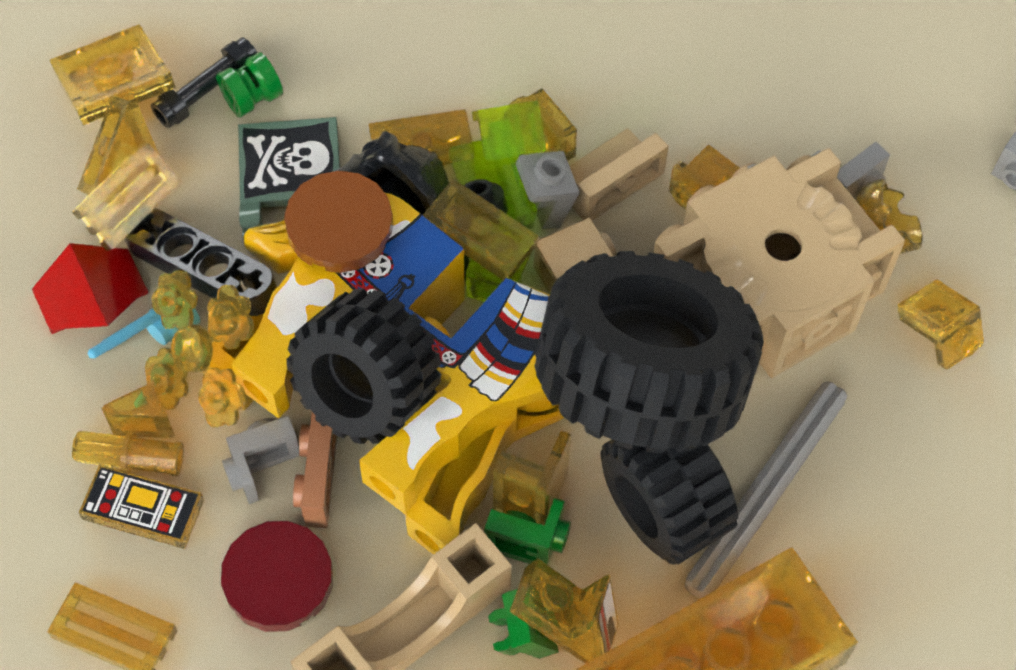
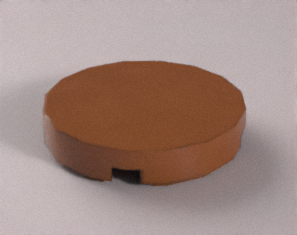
[284,170,394,273]

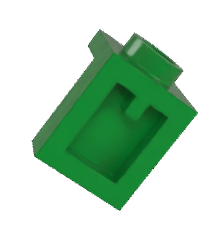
[484,498,571,569]

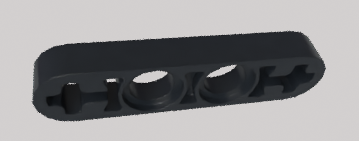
[120,207,277,316]

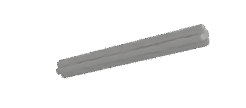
[684,381,847,601]

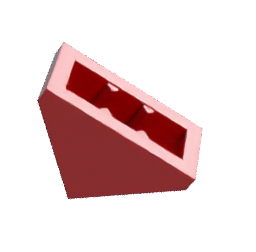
[32,243,149,334]

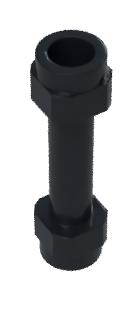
[150,37,257,128]

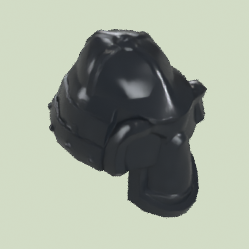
[335,131,449,231]

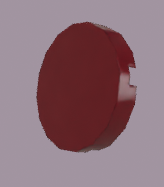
[221,521,333,632]

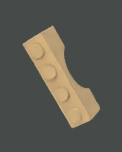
[290,523,512,670]

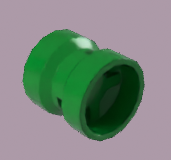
[216,52,284,118]

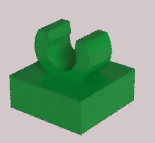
[488,587,559,659]

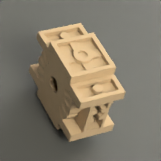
[653,148,905,379]

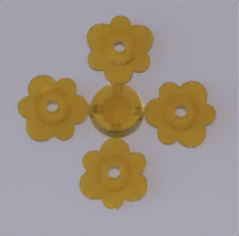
[145,270,254,428]

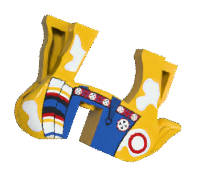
[198,192,564,554]

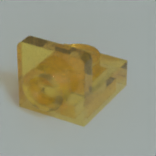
[501,88,577,161]
[668,144,740,210]
[897,279,984,370]

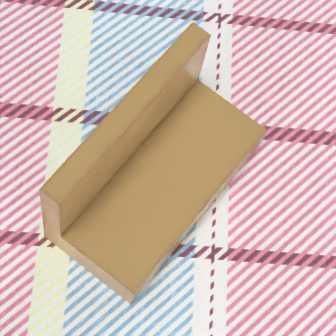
[569,128,669,220]

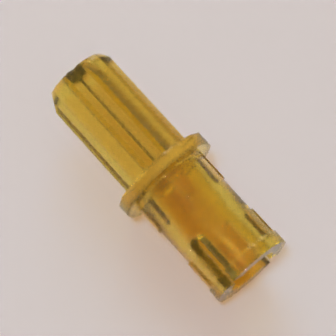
[72,431,184,476]

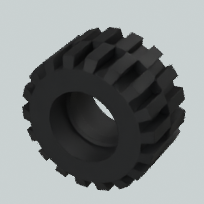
[286,289,442,444]
[600,439,738,565]

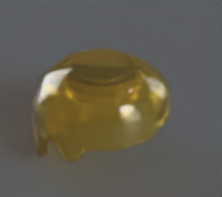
[856,179,923,255]

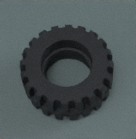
[535,251,764,453]

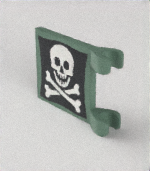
[238,117,340,240]

